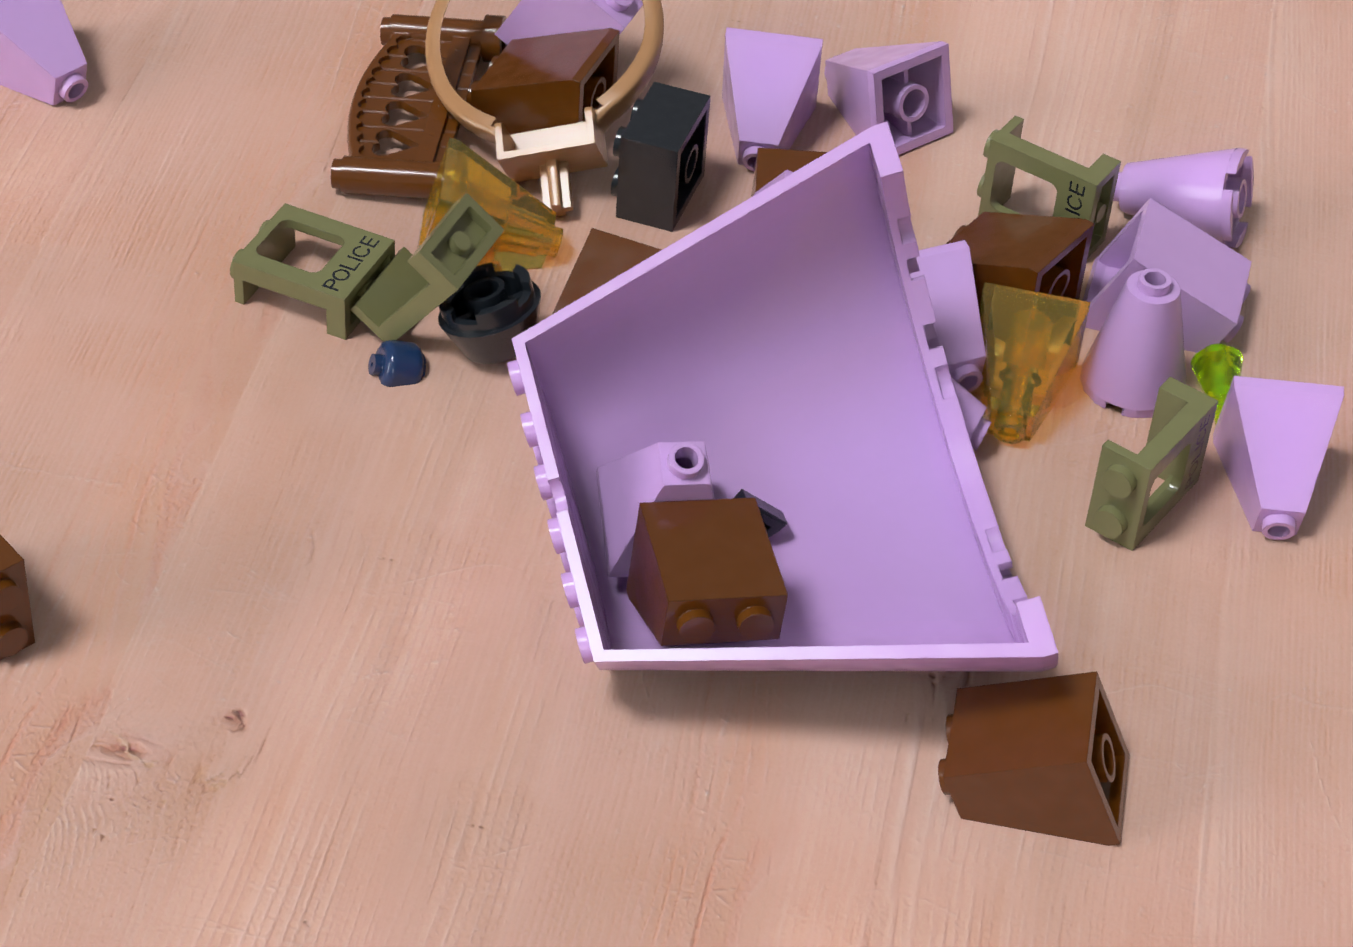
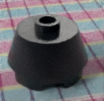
[438,263,541,364]

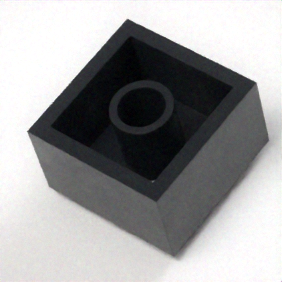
[611,82,711,232]

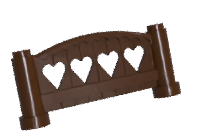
[330,14,507,207]

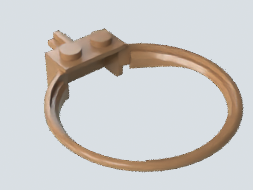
[425,0,664,217]

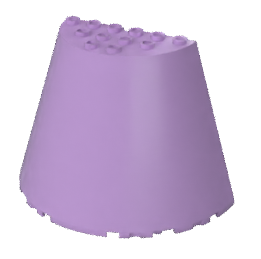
[507,122,1058,672]

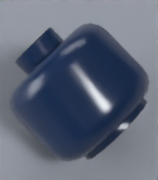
[368,340,426,387]

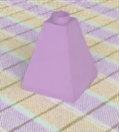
[0,0,88,106]
[722,27,823,171]
[824,41,953,155]
[910,240,986,392]
[1213,376,1344,540]
[596,441,714,577]

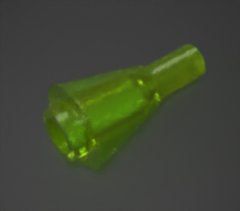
[1191,344,1244,426]

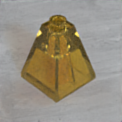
[417,137,563,272]
[979,282,1090,444]

